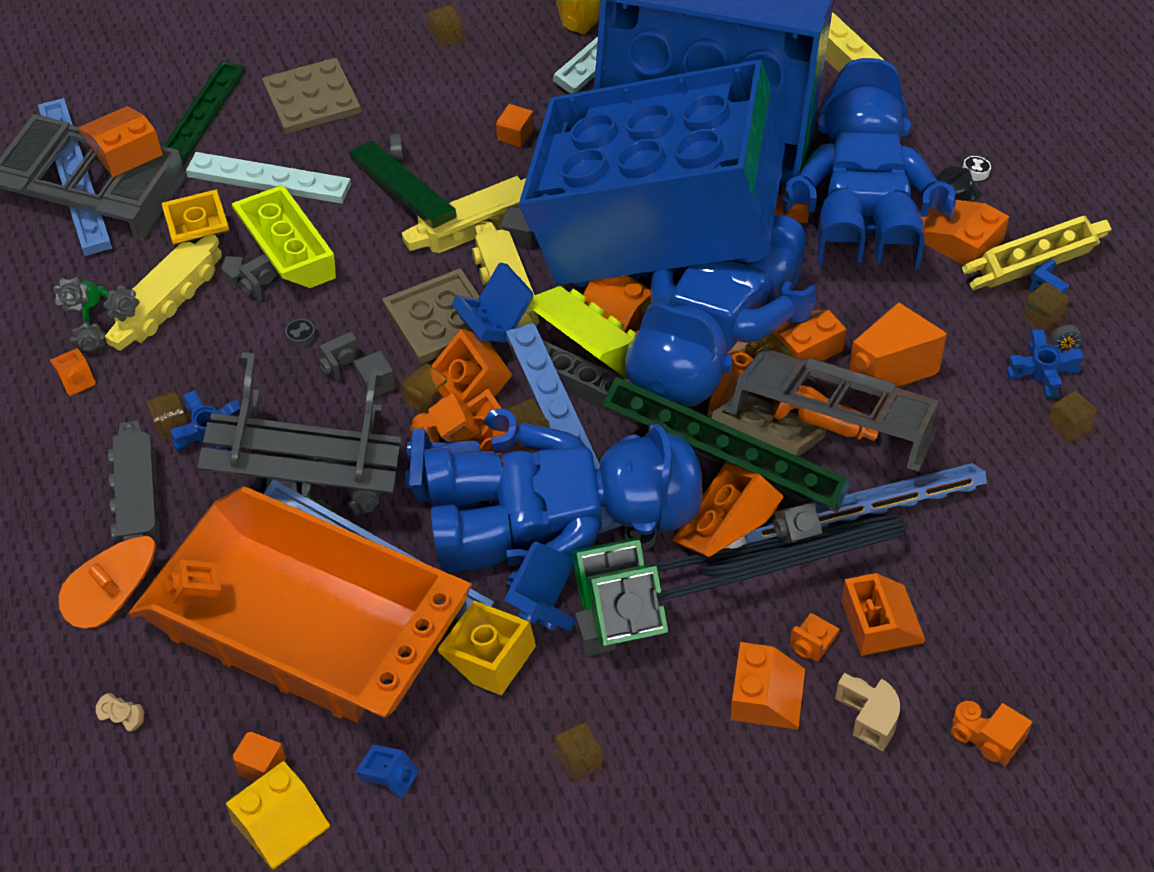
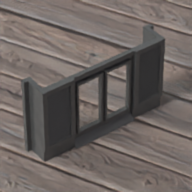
[0,114,187,241]
[724,348,939,471]

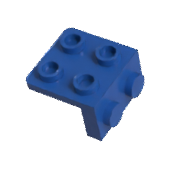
[451,262,533,343]
[405,429,481,502]
[504,542,575,631]

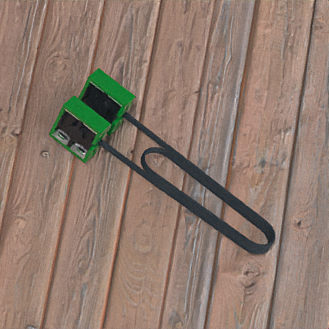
[571,515,906,646]

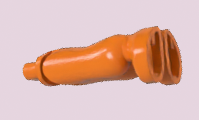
[772,385,879,441]

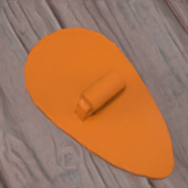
[59,536,156,629]

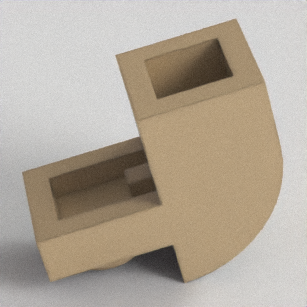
[835,673,900,751]

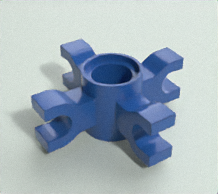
[1006,329,1084,400]
[170,390,241,452]

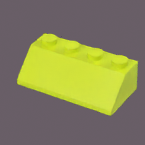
[232,185,336,288]
[528,286,636,379]

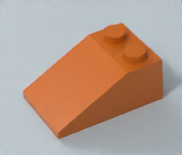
[78,106,163,177]
[919,200,1010,266]
[672,463,784,557]

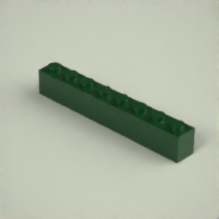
[602,377,851,513]

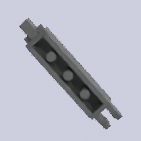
[108,421,161,546]

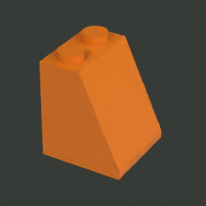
[849,302,947,396]

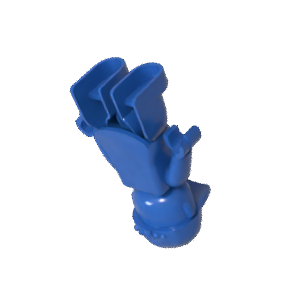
[782,58,956,270]
[625,215,817,407]
[424,408,703,589]

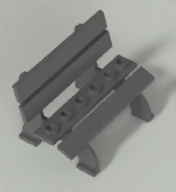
[197,352,401,494]

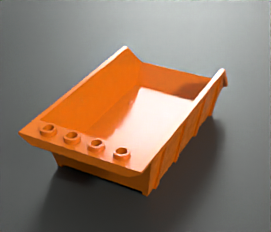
[128,486,472,723]

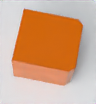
[496,104,534,148]
[233,732,286,782]

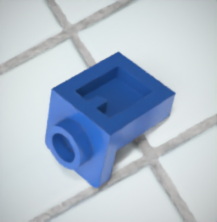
[1029,259,1069,309]
[355,744,418,798]

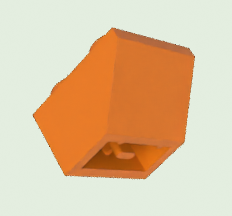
[841,573,926,656]

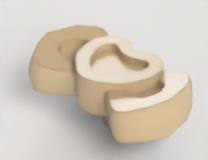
[96,693,144,732]

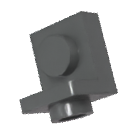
[239,254,278,302]
[318,332,359,382]
[774,502,822,543]

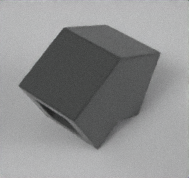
[222,256,245,289]

